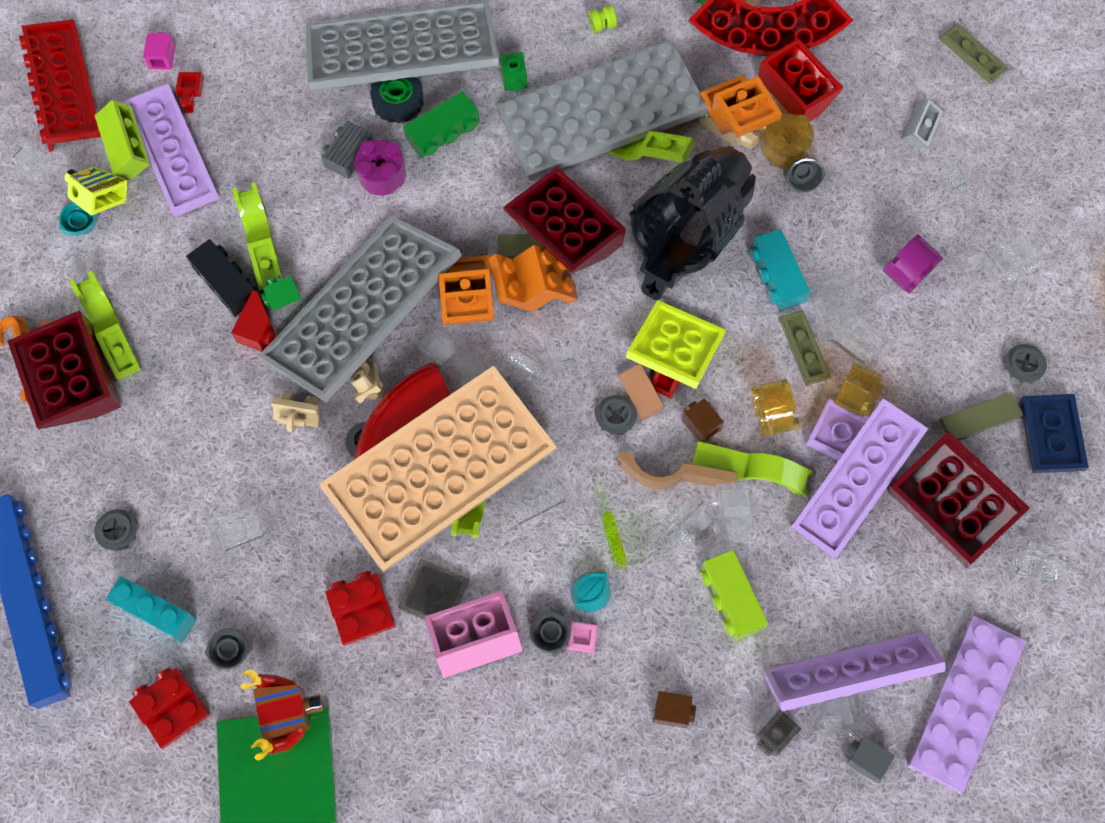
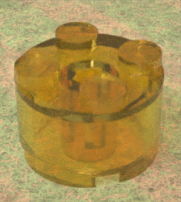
[762,113,814,169]
[751,378,800,436]

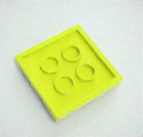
[626,300,726,389]

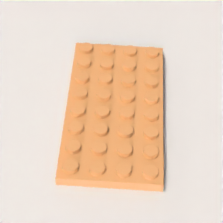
[320,366,557,573]

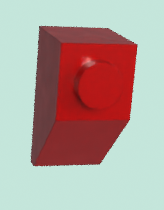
[231,290,275,351]

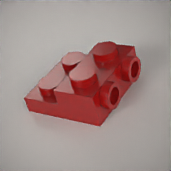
[325,571,395,646]
[128,668,210,749]

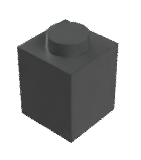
[846,736,895,783]

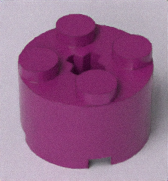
[354,140,406,196]
[882,234,943,294]

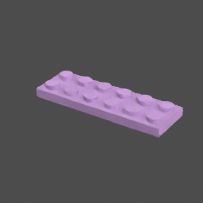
[124,83,220,217]
[791,398,928,559]
[908,616,1026,793]
[764,631,945,711]

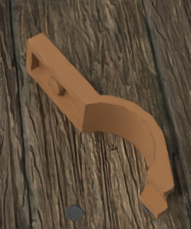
[618,451,737,490]

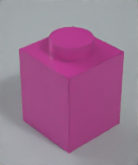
[143,32,176,70]

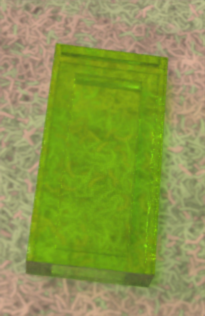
[602,512,627,570]

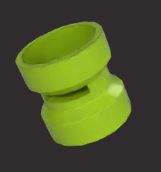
[588,5,617,34]

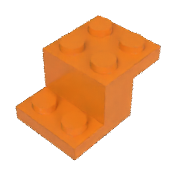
[700,75,782,137]
[488,245,578,311]
[439,255,494,326]

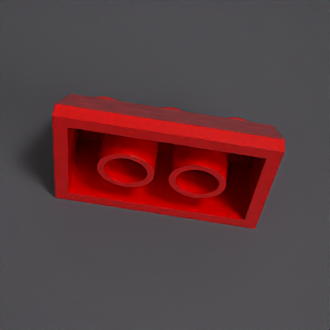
[758,38,844,127]

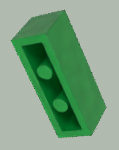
[403,91,480,158]

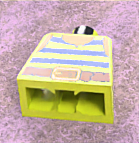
[65,167,127,215]

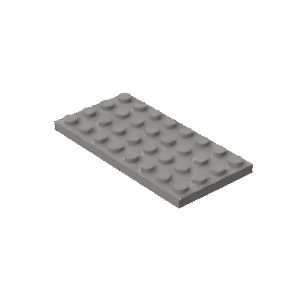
[306,0,499,90]
[497,39,708,181]
[258,215,462,403]

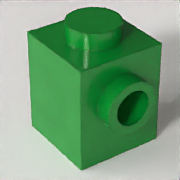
[500,52,528,92]
[260,275,301,311]

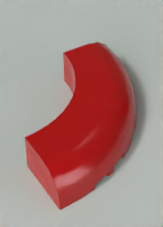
[688,0,854,56]
[354,362,451,460]

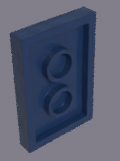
[1020,394,1089,473]

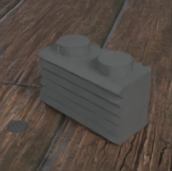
[321,120,373,179]

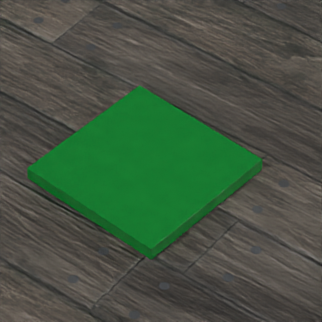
[217,707,337,823]

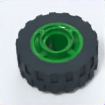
[370,77,424,123]

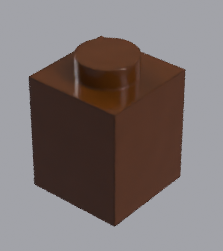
[682,399,724,442]
[653,691,696,729]

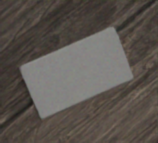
[901,98,944,149]

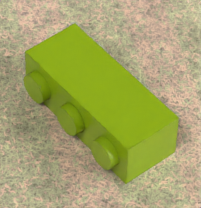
[95,99,150,179]
[700,550,768,642]

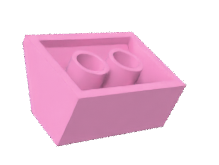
[424,591,522,678]

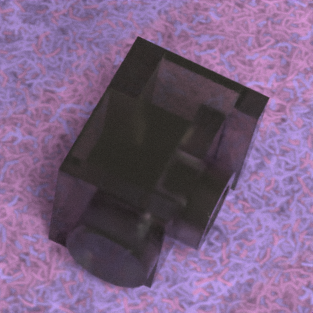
[755,709,802,757]

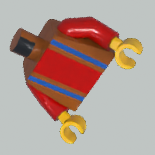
[240,670,324,760]

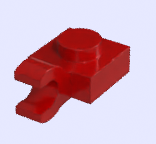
[175,72,204,113]

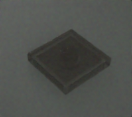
[398,559,470,620]

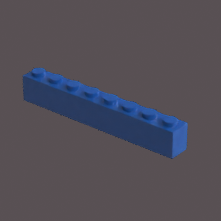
[0,494,72,709]

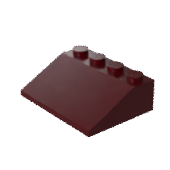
[503,167,626,274]
[7,310,121,430]
[888,431,1030,568]

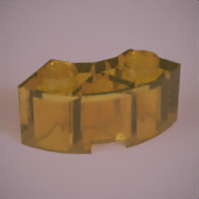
[834,363,884,418]

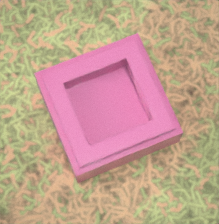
[567,621,598,653]

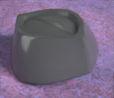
[783,157,826,192]
[530,610,571,657]
[205,628,253,669]

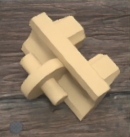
[350,361,384,403]
[271,391,320,433]

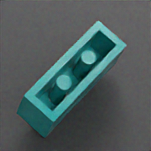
[749,229,810,311]
[105,576,197,643]

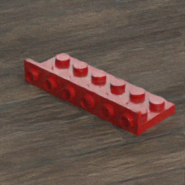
[19,19,101,152]

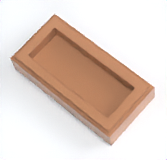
[618,364,665,420]

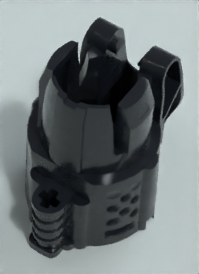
[629,146,756,300]

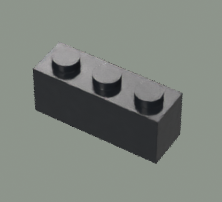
[186,239,257,317]

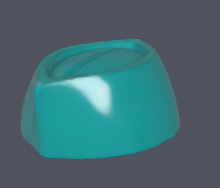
[59,202,99,236]
[571,572,611,612]

